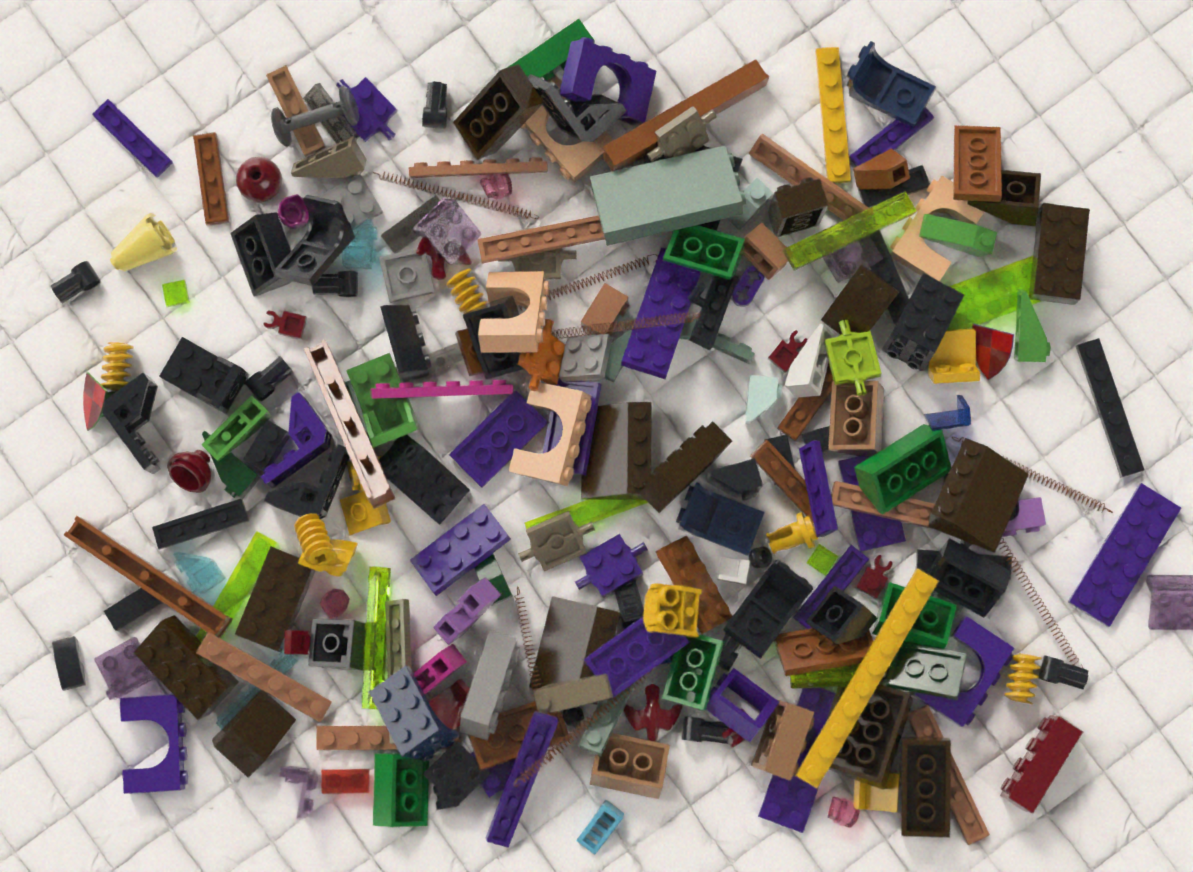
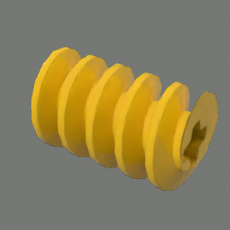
[446,268,488,319]
[101,342,134,392]
[294,513,335,566]
[1004,653,1042,705]

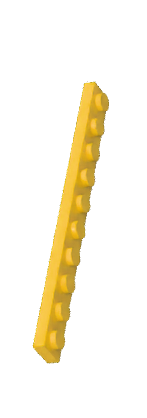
[796,569,938,788]

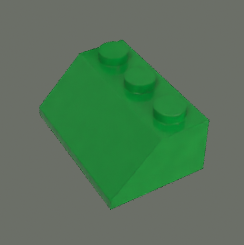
[663,225,745,280]
[872,582,957,649]
[662,634,724,711]
[373,753,429,827]

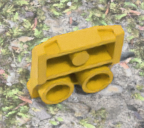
[298,539,358,577]
[643,583,702,637]

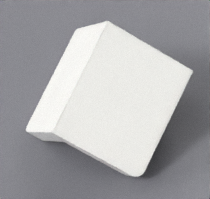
[717,557,750,585]

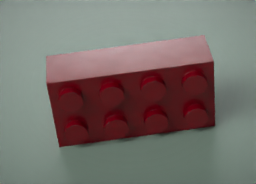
[1000,715,1083,814]

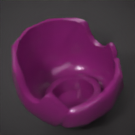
[277,194,309,229]

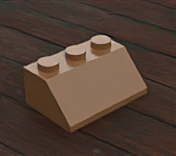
[828,381,884,456]
[751,700,814,781]
[589,733,670,799]

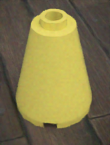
[110,213,177,272]

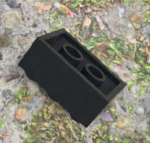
[230,212,292,297]
[462,295,524,380]
[380,305,432,382]
[706,458,763,501]
[927,538,1012,618]

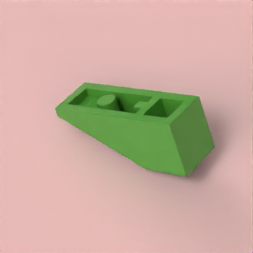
[919,214,997,257]
[1014,289,1051,362]
[201,395,272,461]

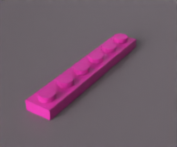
[370,379,513,398]

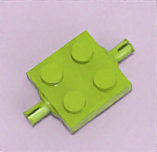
[824,320,882,396]

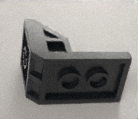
[528,74,627,142]
[159,337,250,415]
[102,372,161,475]
[264,444,350,520]

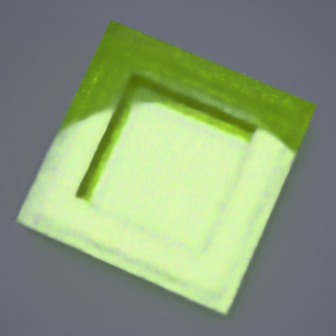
[162,279,190,308]
[806,544,839,576]

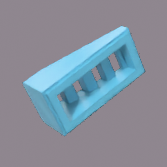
[576,800,625,855]

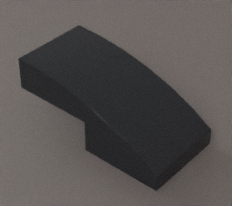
[52,636,86,691]

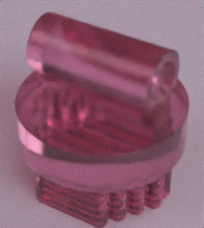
[480,173,513,200]
[319,588,350,619]
[827,796,860,828]

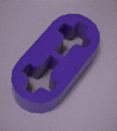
[732,265,765,307]

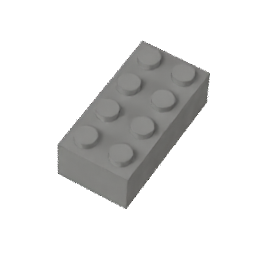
[460,630,520,741]

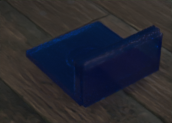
[924,395,971,431]

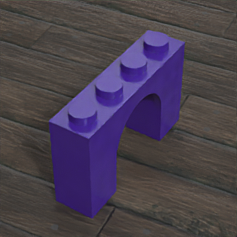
[560,37,657,125]
[912,616,1014,727]
[120,694,188,794]

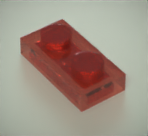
[321,769,370,794]

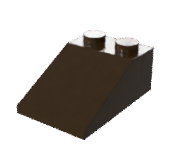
[967,170,1041,227]
[821,264,900,335]
[212,689,296,778]

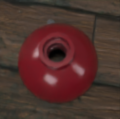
[236,157,282,203]
[167,450,211,493]

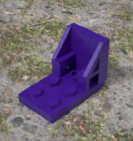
[261,392,332,488]

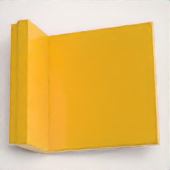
[340,491,391,535]
[853,773,900,812]

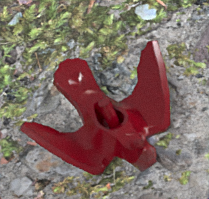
[416,221,472,280]
[623,684,683,742]

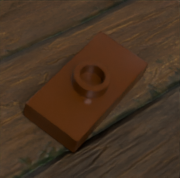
[455,329,483,376]

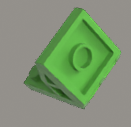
[346,352,419,448]

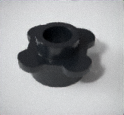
[563,706,584,729]

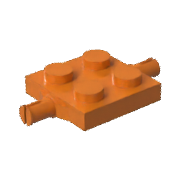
[518,319,566,391]

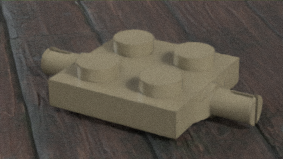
[647,106,717,162]
[498,248,577,280]
[518,511,595,572]

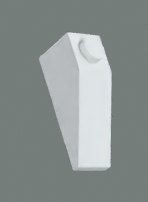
[785,324,835,398]

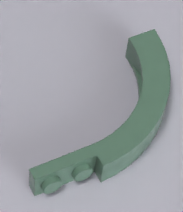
[604,317,755,383]

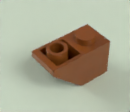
[853,149,910,189]

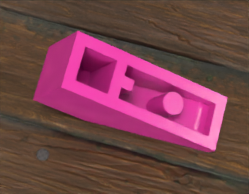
[414,644,467,695]

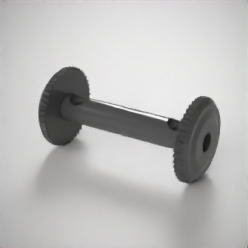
[271,86,359,147]

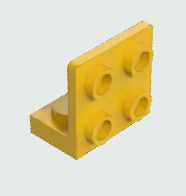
[928,329,980,384]

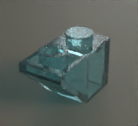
[342,219,378,269]
[173,552,226,594]

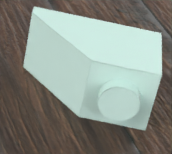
[726,177,774,231]
[745,375,782,424]

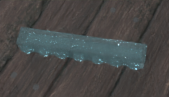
[215,649,300,729]

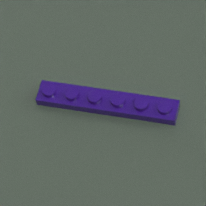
[485,711,558,848]

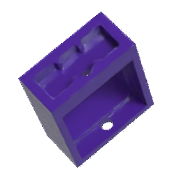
[706,668,779,742]

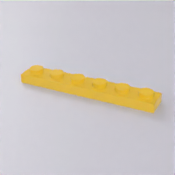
[815,47,851,184]

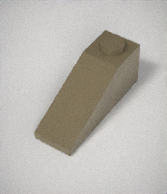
[291,137,367,178]
[533,674,613,714]

